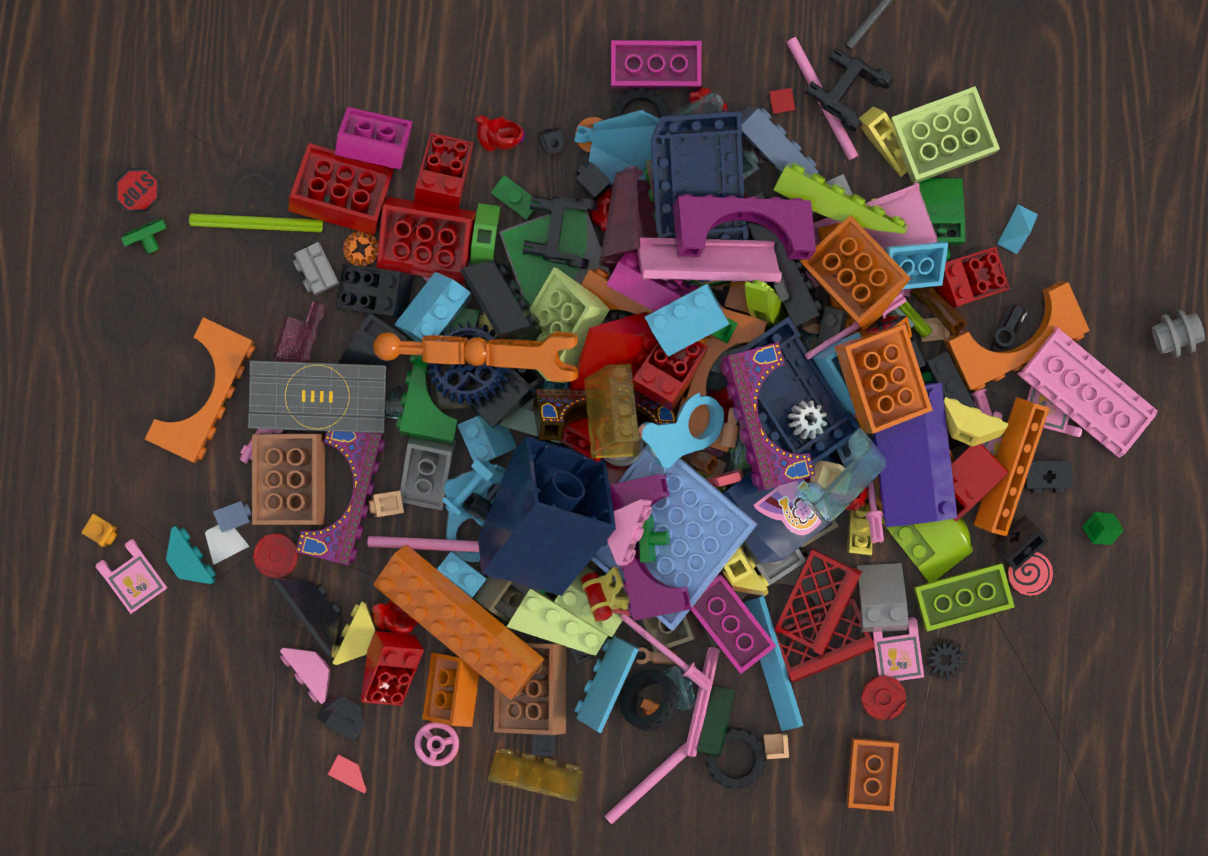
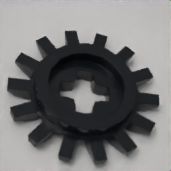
[925,639,966,680]

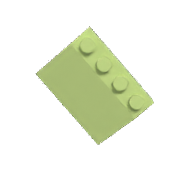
[891,86,1000,184]
[530,267,609,383]

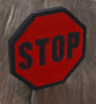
[114,168,159,212]

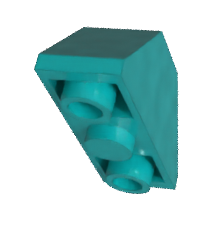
[166,526,216,584]

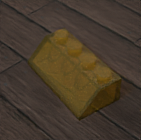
[584,364,639,458]
[488,748,583,802]

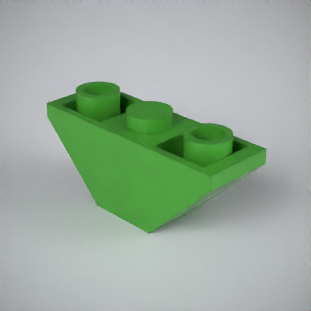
[470,203,501,266]

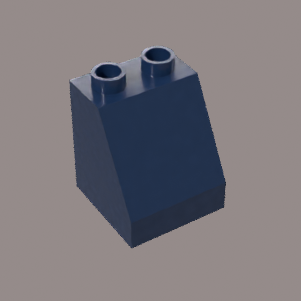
[478,436,616,596]

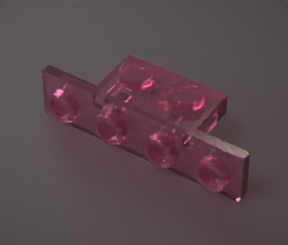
[272,301,324,362]

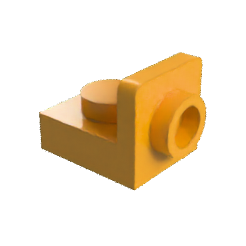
[81,514,117,547]

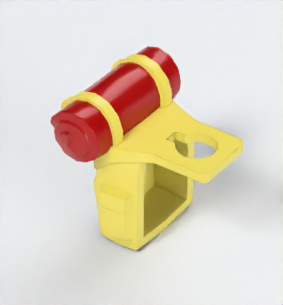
[581,567,630,622]

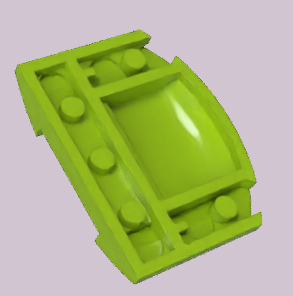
[879,510,973,583]

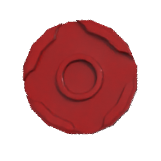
[253,533,299,578]
[861,675,906,720]

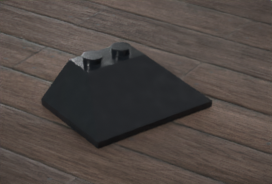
[274,577,342,655]

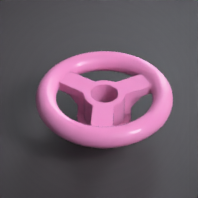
[414,722,459,766]

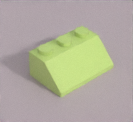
[553,566,622,637]

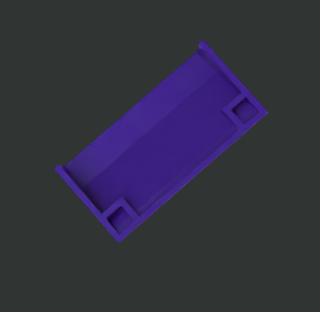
[874,383,957,527]

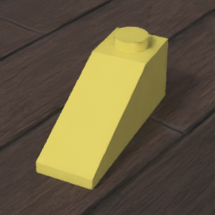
[859,106,907,177]

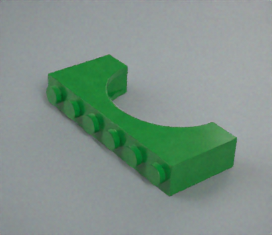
[396,308,480,445]

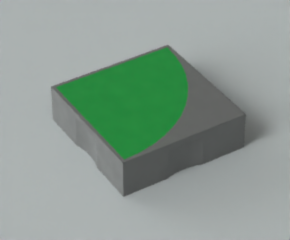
[499,209,611,309]

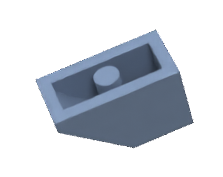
[213,501,252,533]

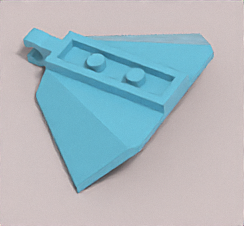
[575,110,659,199]

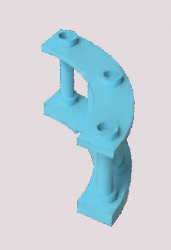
[442,459,506,527]

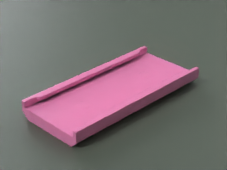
[805,184,937,287]
[638,237,782,283]
[1017,327,1158,458]

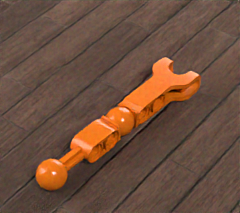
[373,331,578,382]

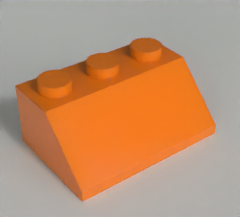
[422,652,479,727]

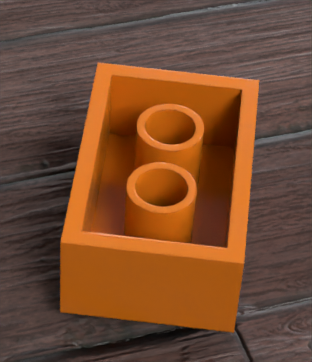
[846,738,899,811]

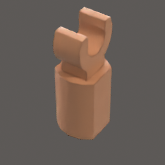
[721,408,739,448]
[637,647,676,665]

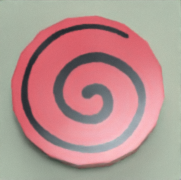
[1008,552,1053,596]

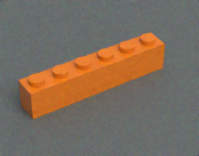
[974,397,1050,536]

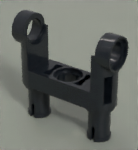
[804,47,894,133]
[522,195,598,269]

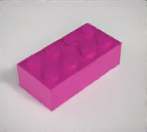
[611,40,702,89]
[607,251,700,312]
[691,573,776,674]

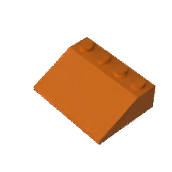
[800,215,911,331]
[834,324,933,434]

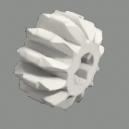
[788,401,827,439]

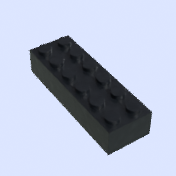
[746,193,825,330]

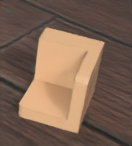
[810,460,850,493]
[763,733,789,759]

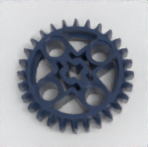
[427,321,510,406]

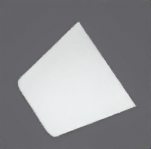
[205,525,249,565]

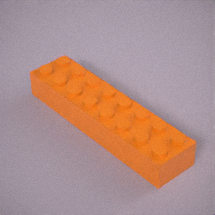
[373,544,545,700]

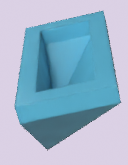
[997,204,1038,254]

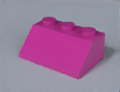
[335,107,413,170]

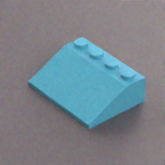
[574,635,639,733]

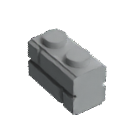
[293,242,340,295]

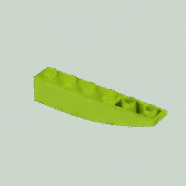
[774,163,909,234]
[745,279,787,327]

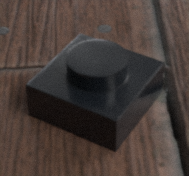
[532,734,555,756]

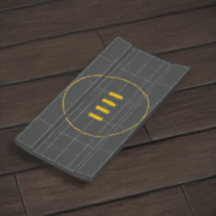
[248,360,386,433]

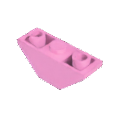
[607,499,652,566]
[280,647,331,704]

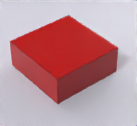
[769,88,795,115]

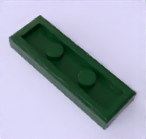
[697,686,735,756]

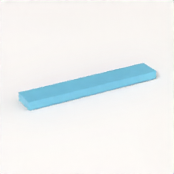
[743,596,803,731]

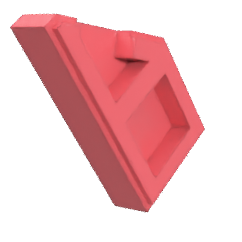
[705,468,744,487]
[328,754,367,794]

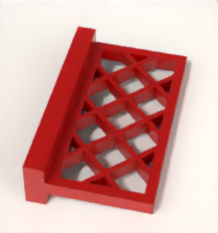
[774,549,863,655]
[775,598,875,683]

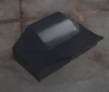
[316,695,367,741]

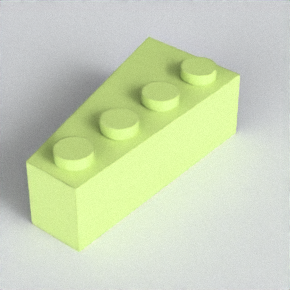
[507,589,609,656]

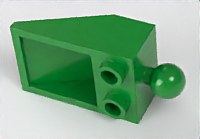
[918,178,965,262]

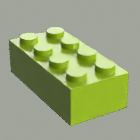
[913,563,1015,632]

